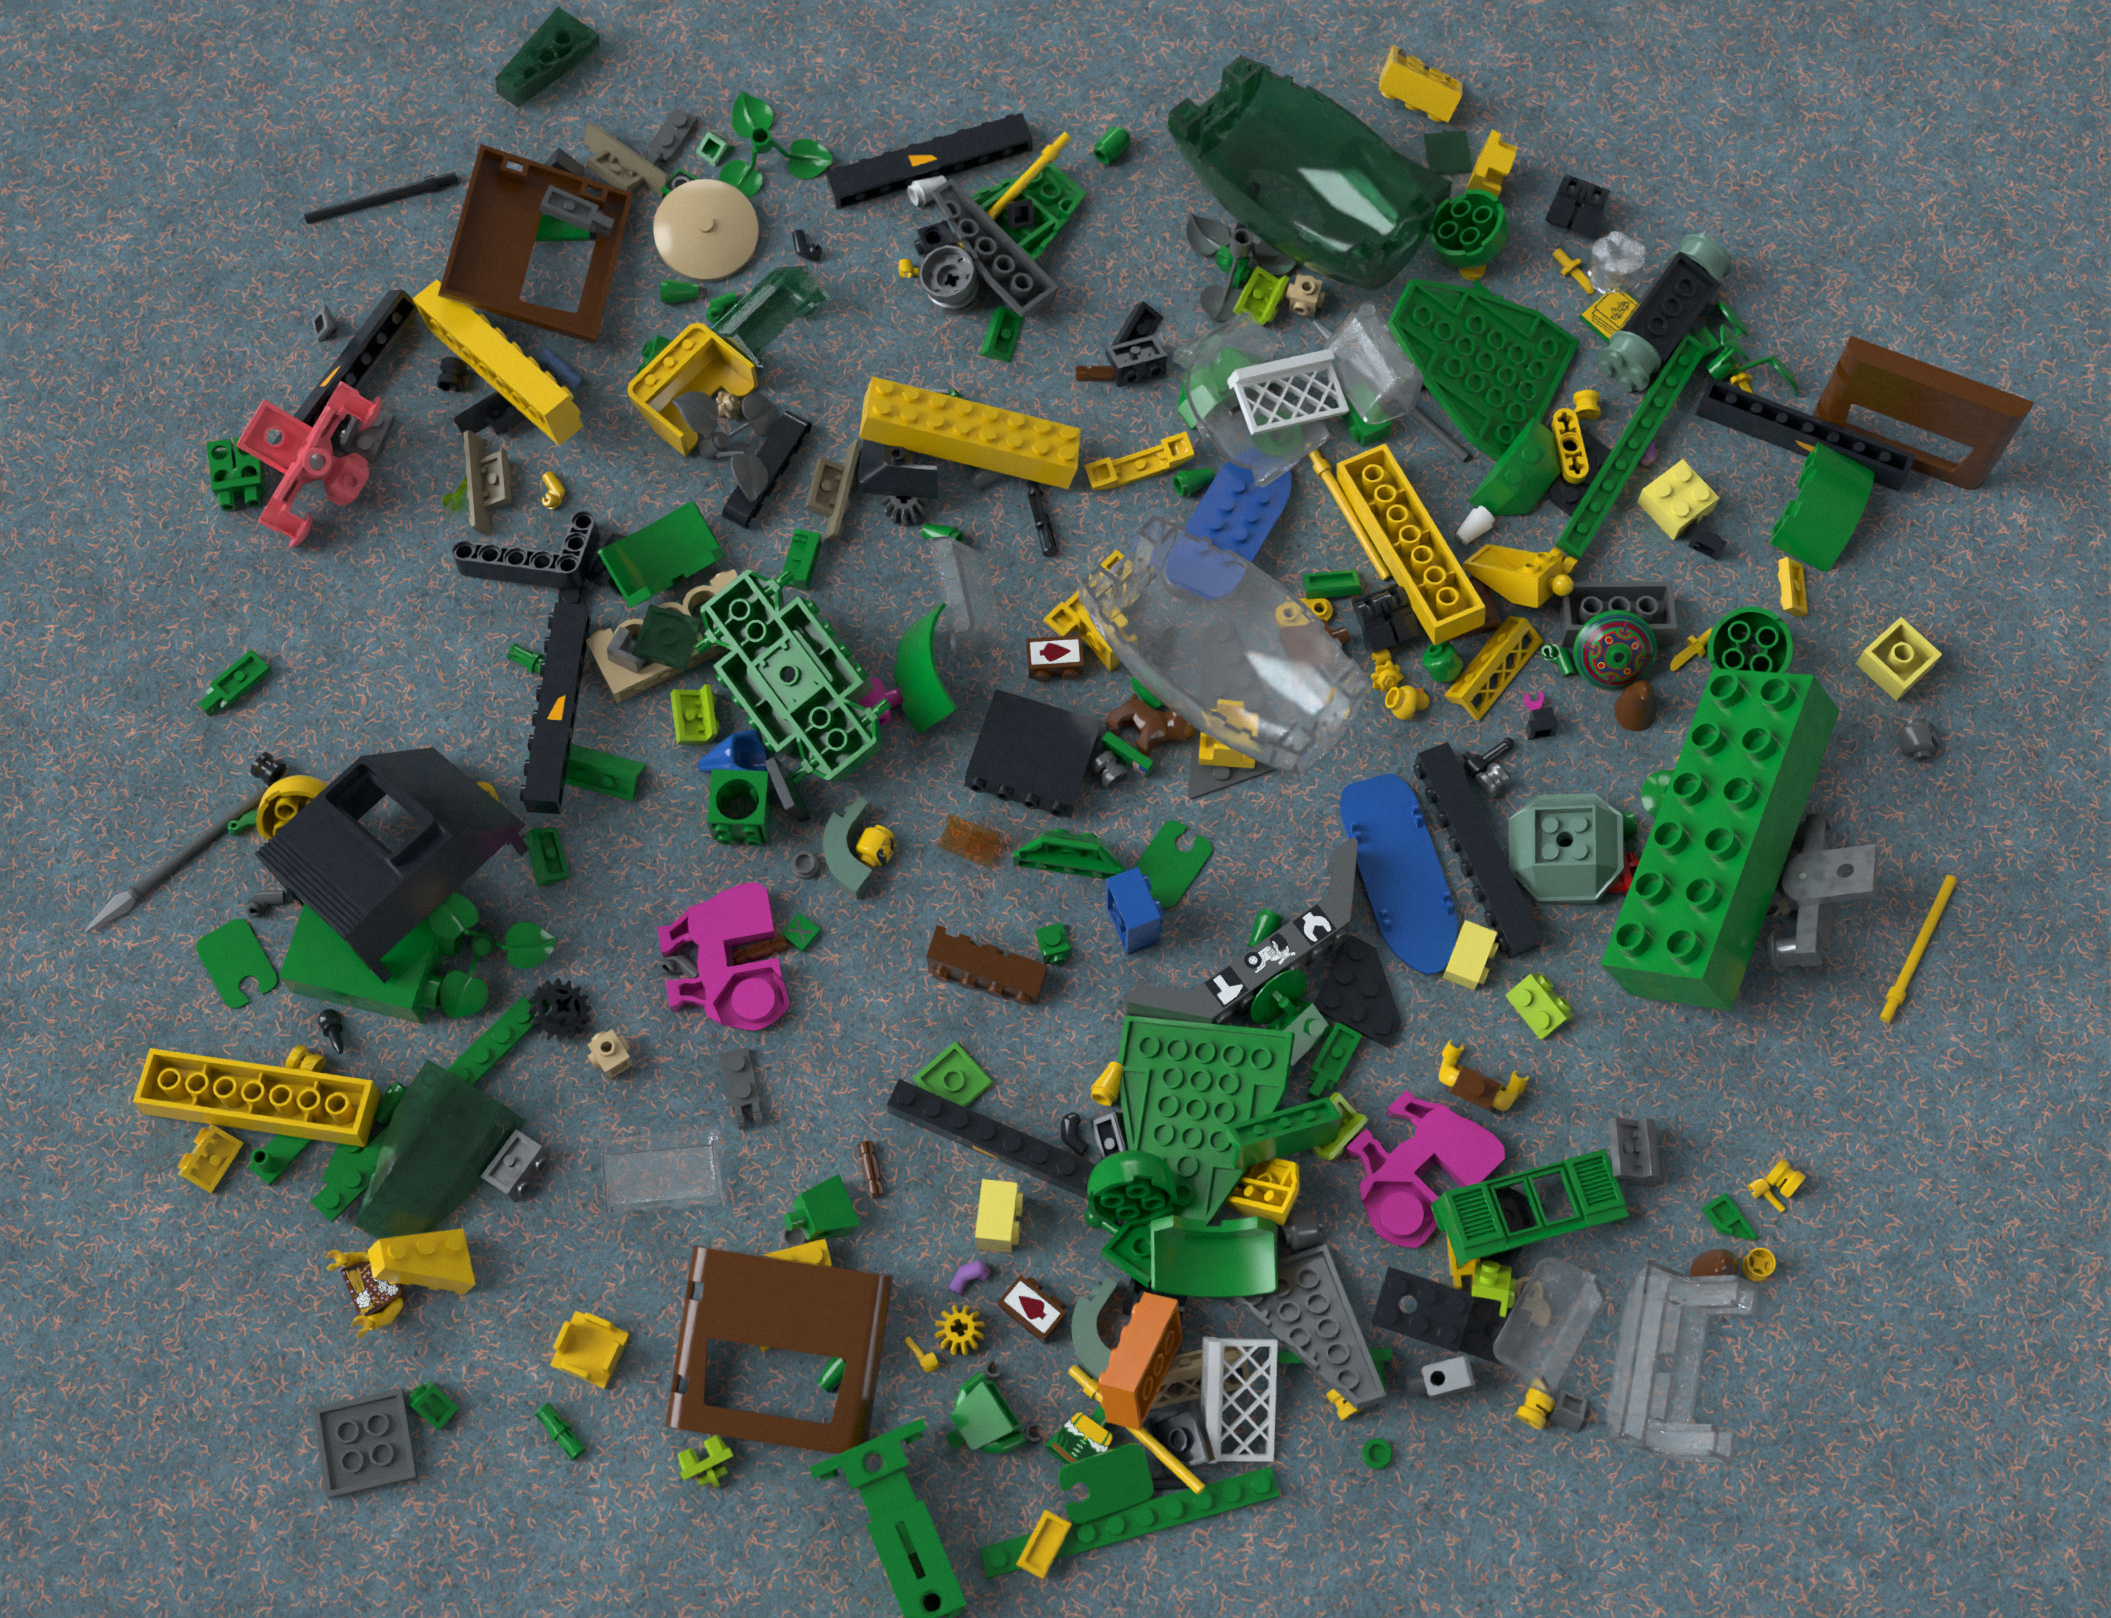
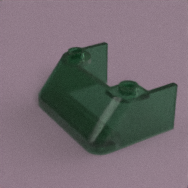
[710,266,833,370]

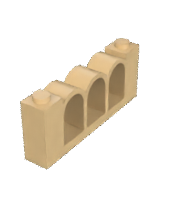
[586,569,738,703]

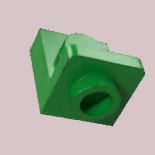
[1216,245,1252,289]
[1035,923,1072,965]
[408,1381,459,1430]

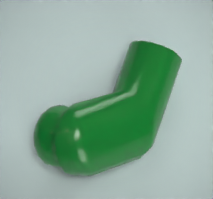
[706,291,739,323]
[1540,643,1576,678]

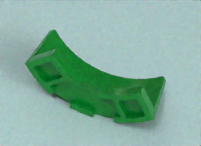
[1770,442,1874,572]
[598,501,726,608]
[894,602,956,734]
[1151,1215,1278,1298]

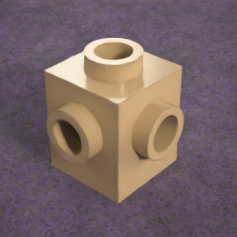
[1286,274,1326,318]
[587,1029,634,1080]

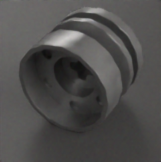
[919,245,984,315]

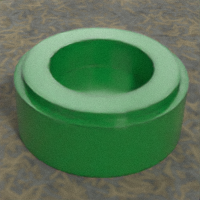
[1362,1438,1392,1470]

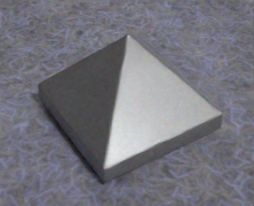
[312,306,338,342]

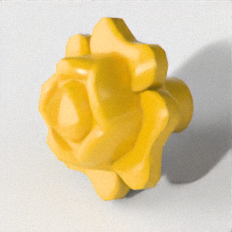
[1370,662,1402,692]

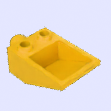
[1463,544,1574,608]

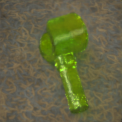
[442,478,468,511]

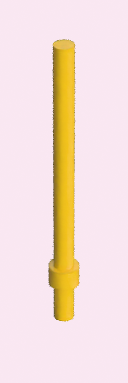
[957,132,1072,250]
[1305,443,1392,581]
[1879,875,1957,1023]
[1068,1365,1205,1495]

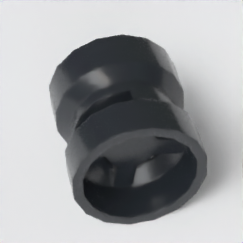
[437,357,467,392]

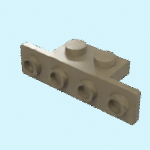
[584,122,669,197]
[463,430,512,535]
[805,439,862,543]

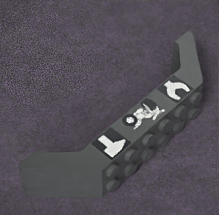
[1122,837,1358,1025]

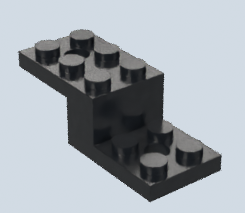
[1370,1266,1531,1369]

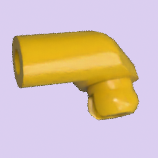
[542,471,565,509]

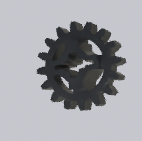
[527,978,591,1042]

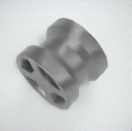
[1475,763,1510,798]

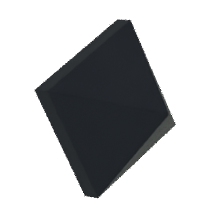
[1006,199,1035,229]

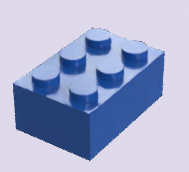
[1105,867,1163,955]

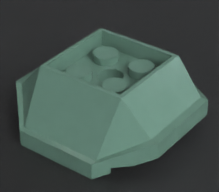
[1509,793,1624,904]

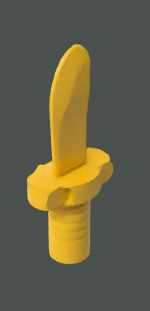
[1552,248,1594,295]
[1730,364,1754,394]
[1670,628,1712,671]

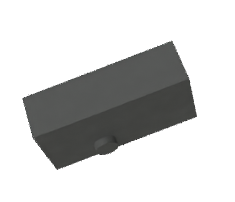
[1558,581,1678,647]

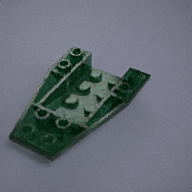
[355,1060,526,1239]

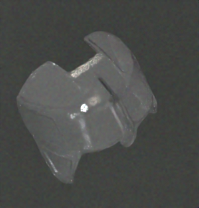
[1172,311,1331,488]

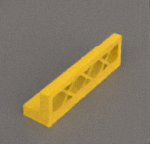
[1444,616,1543,721]

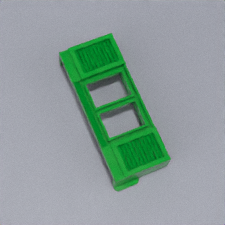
[1431,1149,1629,1268]

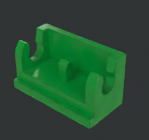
[781,529,822,591]

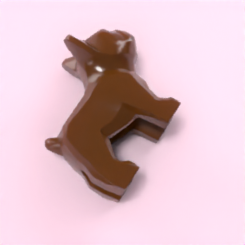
[1105,694,1195,758]

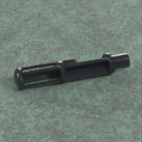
[1027,480,1058,557]

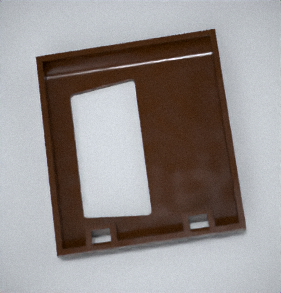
[438,144,633,345]
[1811,335,2034,490]
[665,1245,894,1454]

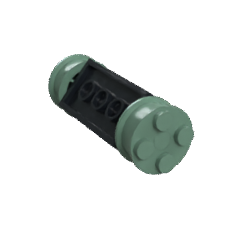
[1597,233,1732,392]

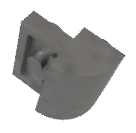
[1608,1117,1662,1186]

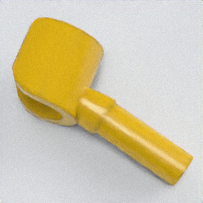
[898,259,920,278]
[1371,649,1404,682]
[1747,1179,1786,1213]
[904,1337,939,1372]

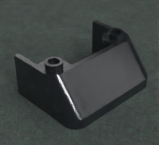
[858,387,949,499]

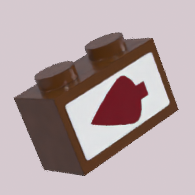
[1026,635,1084,682]
[998,1275,1067,1344]

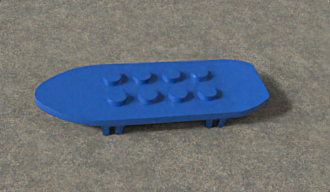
[1166,449,1292,601]
[1340,774,1457,976]

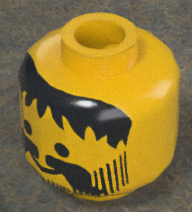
[855,825,897,869]

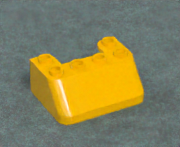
[627,323,759,457]

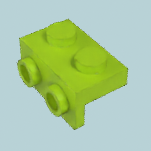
[1233,266,1290,327]
[670,684,719,745]
[1505,973,1573,1040]
[1310,1092,1368,1160]
[1472,1261,1516,1317]

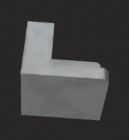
[607,626,647,674]

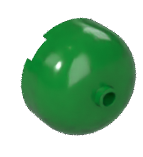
[1427,189,1509,269]
[1708,606,1794,673]
[1087,1150,1178,1225]

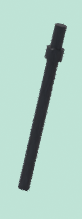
[304,171,458,224]

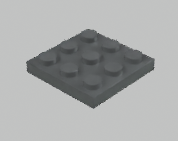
[313,1388,418,1499]

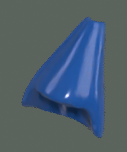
[698,730,769,774]

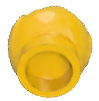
[1385,685,1430,721]

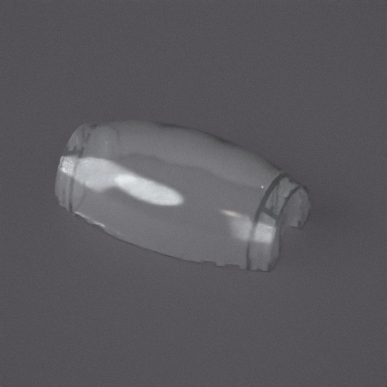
[1078,515,1372,775]

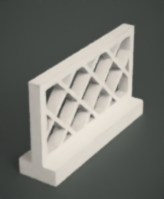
[1227,349,1349,435]
[1200,1337,1278,1463]

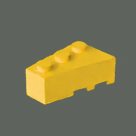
[368,1228,476,1295]

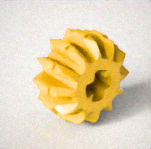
[935,1305,985,1356]

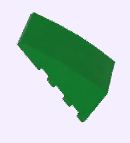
[970,163,1087,262]

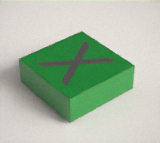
[781,913,821,952]

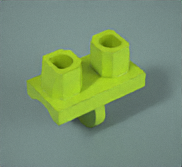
[678,1435,734,1489]

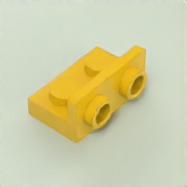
[177,1125,243,1193]

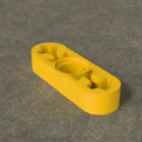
[1551,408,1589,484]

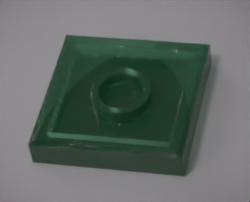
[632,604,703,671]

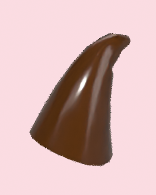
[1614,680,1657,731]
[1689,1249,1738,1298]

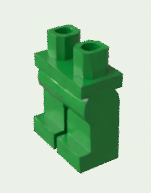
[206,437,266,511]

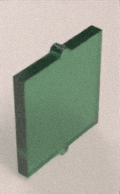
[1423,130,1473,176]

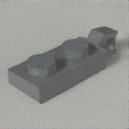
[646,107,698,168]
[539,185,615,236]

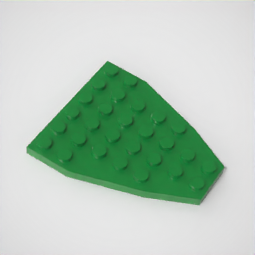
[1387,278,1580,462]
[1117,1015,1295,1226]

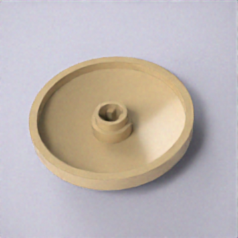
[653,179,759,282]

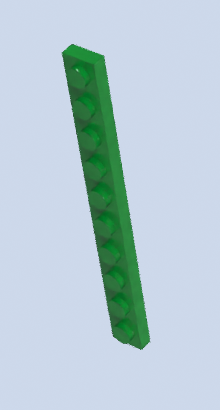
[1555,332,1707,559]
[310,996,536,1223]
[979,1466,1280,1579]

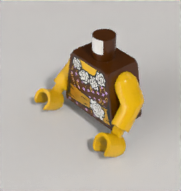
[1439,1039,1529,1114]
[324,1250,408,1338]

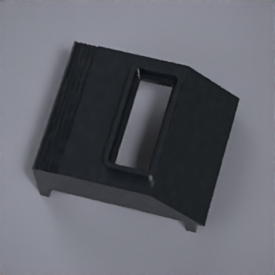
[255,747,530,984]

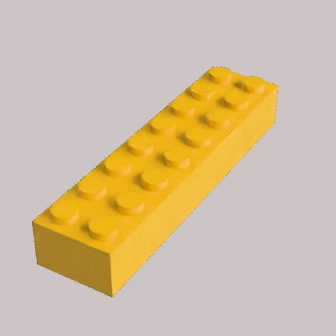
[413,279,583,446]
[859,376,1081,489]
[1337,443,1485,646]
[133,1048,381,1147]

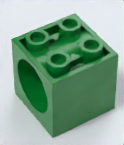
[707,769,773,846]

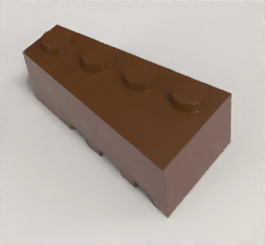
[926,925,1048,1006]

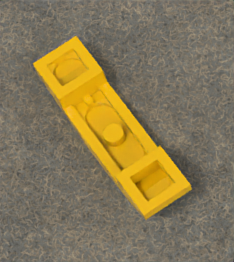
[1084,431,1195,490]
[1043,549,1137,636]

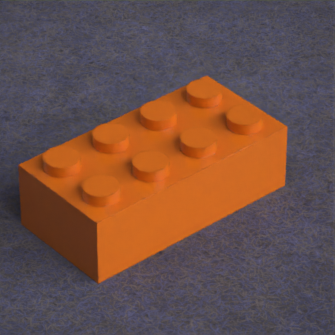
[1098,1292,1183,1431]

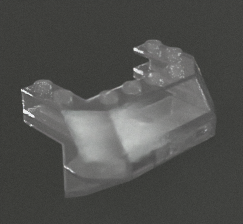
[1605,1259,1759,1465]

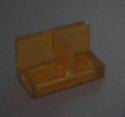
[938,814,1001,868]

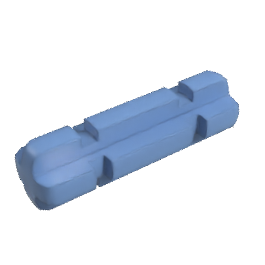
[539,349,583,390]

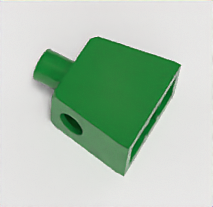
[784,1174,860,1241]

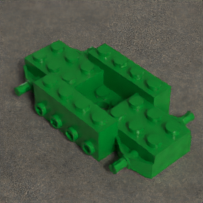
[694,569,892,784]

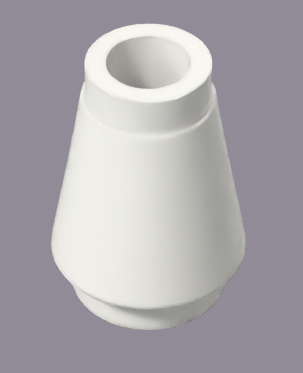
[908,175,946,206]
[1455,506,1495,546]

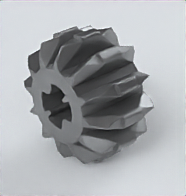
[881,495,928,527]

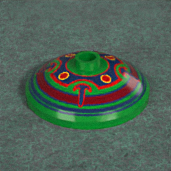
[1573,610,1657,691]

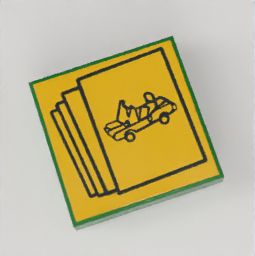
[1579,283,1638,345]

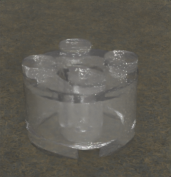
[1588,231,1646,295]

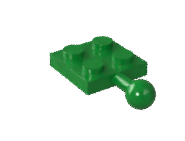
[1084,1207,1151,1288]

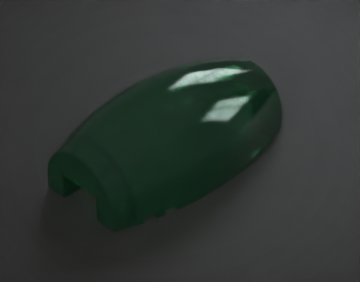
[1168,55,1438,291]

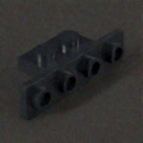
[453,364,549,437]

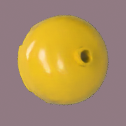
[256,775,329,840]

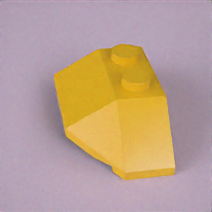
[1224,1158,1299,1226]

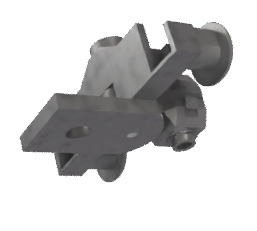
[1764,812,1879,972]

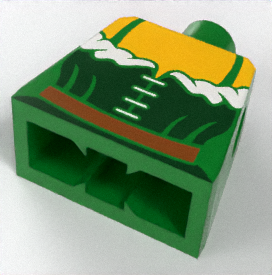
[1045,1405,1113,1465]

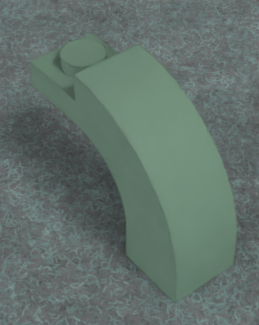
[823,796,874,900]
[1072,1277,1118,1380]

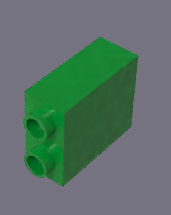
[279,903,464,1024]

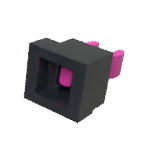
[1524,691,1558,740]

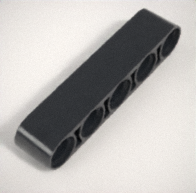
[722,410,812,529]

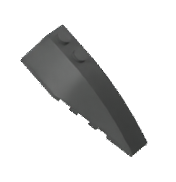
[932,178,1059,317]

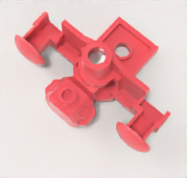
[235,381,382,548]

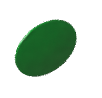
[1250,969,1307,1024]

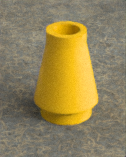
[1090,1061,1124,1106]

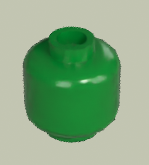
[1422,642,1463,682]

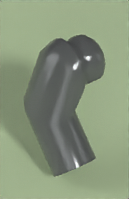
[245,890,285,918]
[659,955,699,979]

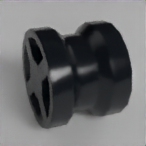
[250,752,286,787]

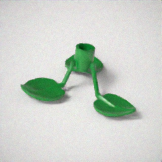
[719,91,833,199]
[1706,301,1799,397]
[428,892,557,1019]

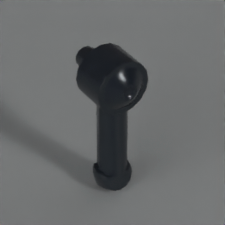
[1462,737,1515,778]

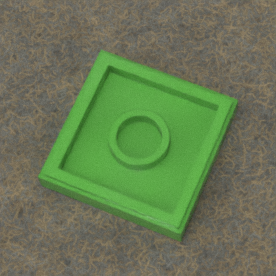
[912,1041,994,1108]

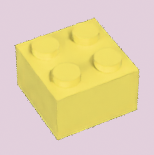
[1637,459,1719,541]
[1856,617,1942,701]
[975,1179,1023,1253]

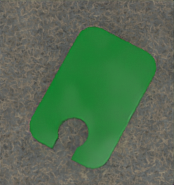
[1134,820,1212,909]
[196,919,278,1009]
[1058,1443,1154,1524]

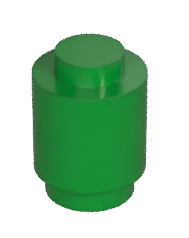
[1093,126,1131,165]

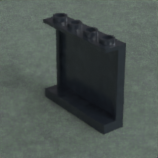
[964,689,1102,818]

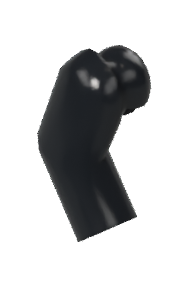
[792,229,822,261]
[1061,1112,1089,1157]

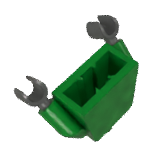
[946,1361,1042,1454]

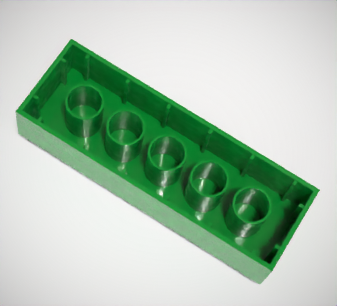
[1601,668,1840,1011]

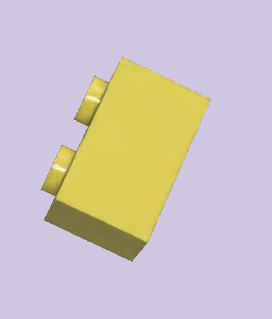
[1442,920,1499,990]

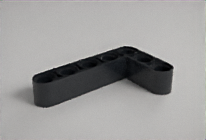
[451,511,600,590]

